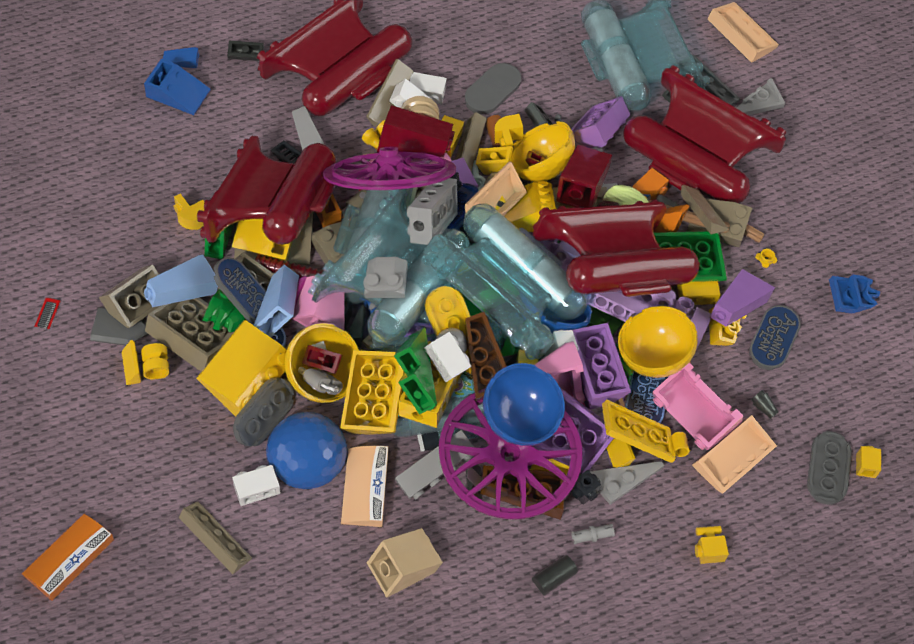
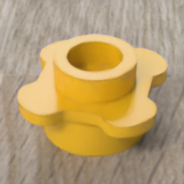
[755,249,777,268]

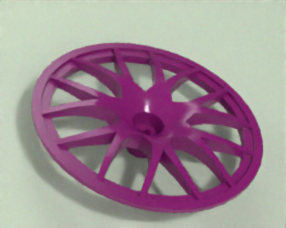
[323,147,456,190]
[439,389,582,519]

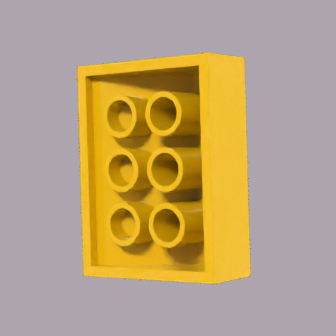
[501,181,556,232]
[196,320,287,417]
[340,350,405,435]

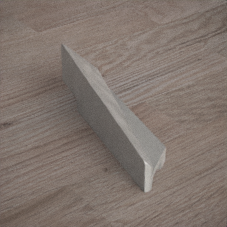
[292,106,325,150]

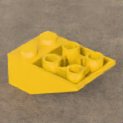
[232,219,292,261]

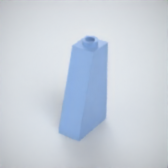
[144,254,218,307]
[254,265,299,337]

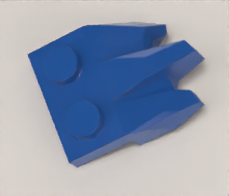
[829,274,880,314]

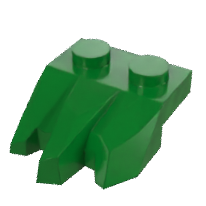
[202,289,246,333]

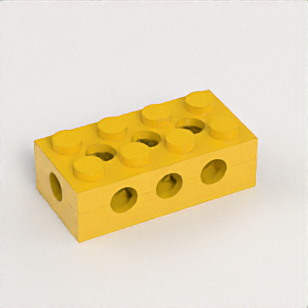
[399,341,466,428]

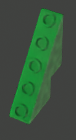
[394,327,437,414]

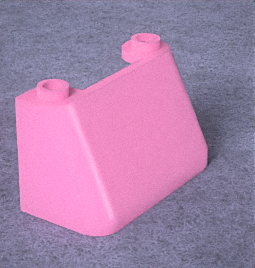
[535,341,586,407]
[653,363,743,450]

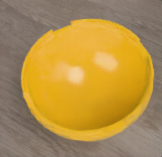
[510,121,575,182]
[618,306,698,378]
[285,323,359,403]

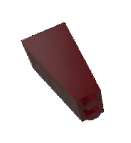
[377,105,455,157]
[556,145,612,208]

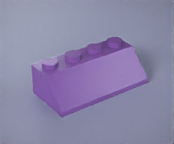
[571,96,630,148]
[572,323,631,409]

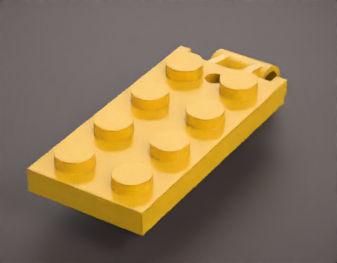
[602,400,690,463]

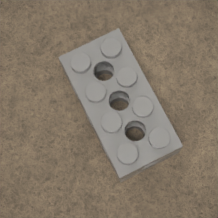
[407,178,458,245]

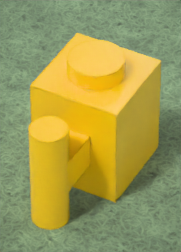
[695,526,729,564]

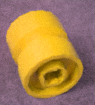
[141,343,169,380]

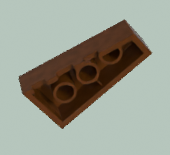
[465,312,507,402]
[480,465,565,520]

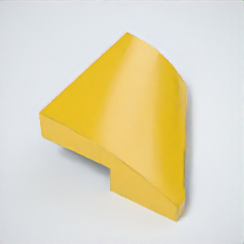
[709,307,747,346]

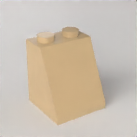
[367,528,443,598]

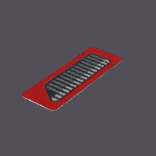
[34,298,60,329]

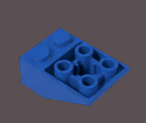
[144,59,210,115]

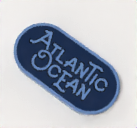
[625,371,669,424]

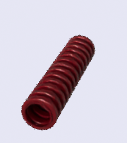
[255,254,329,279]

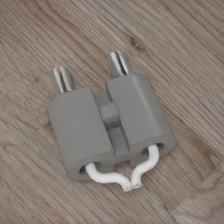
[298,367,343,395]

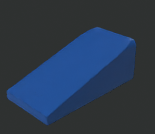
[163,47,199,68]

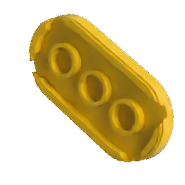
[425,286,470,358]

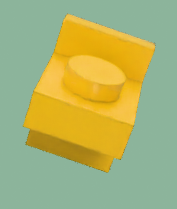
[495,114,523,155]
[173,193,204,230]

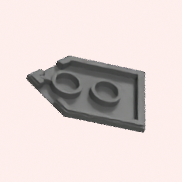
[90,307,149,346]

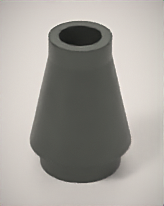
[751,390,779,419]

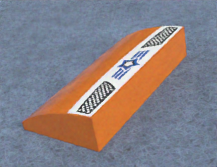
[22,514,114,601]

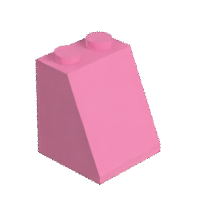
[292,272,344,331]

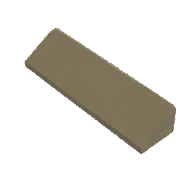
[366,59,413,127]
[455,112,486,171]
[681,185,728,234]
[179,501,252,574]

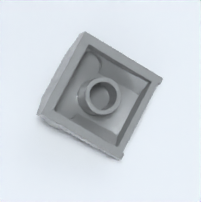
[363,257,408,298]

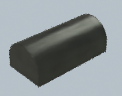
[227,40,264,61]
[525,102,553,127]
[531,555,578,596]

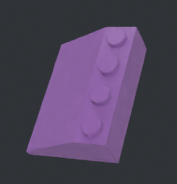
[533,389,613,474]

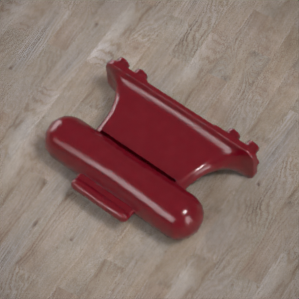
[257,0,412,116]
[623,65,786,204]
[197,136,337,245]
[533,200,700,297]

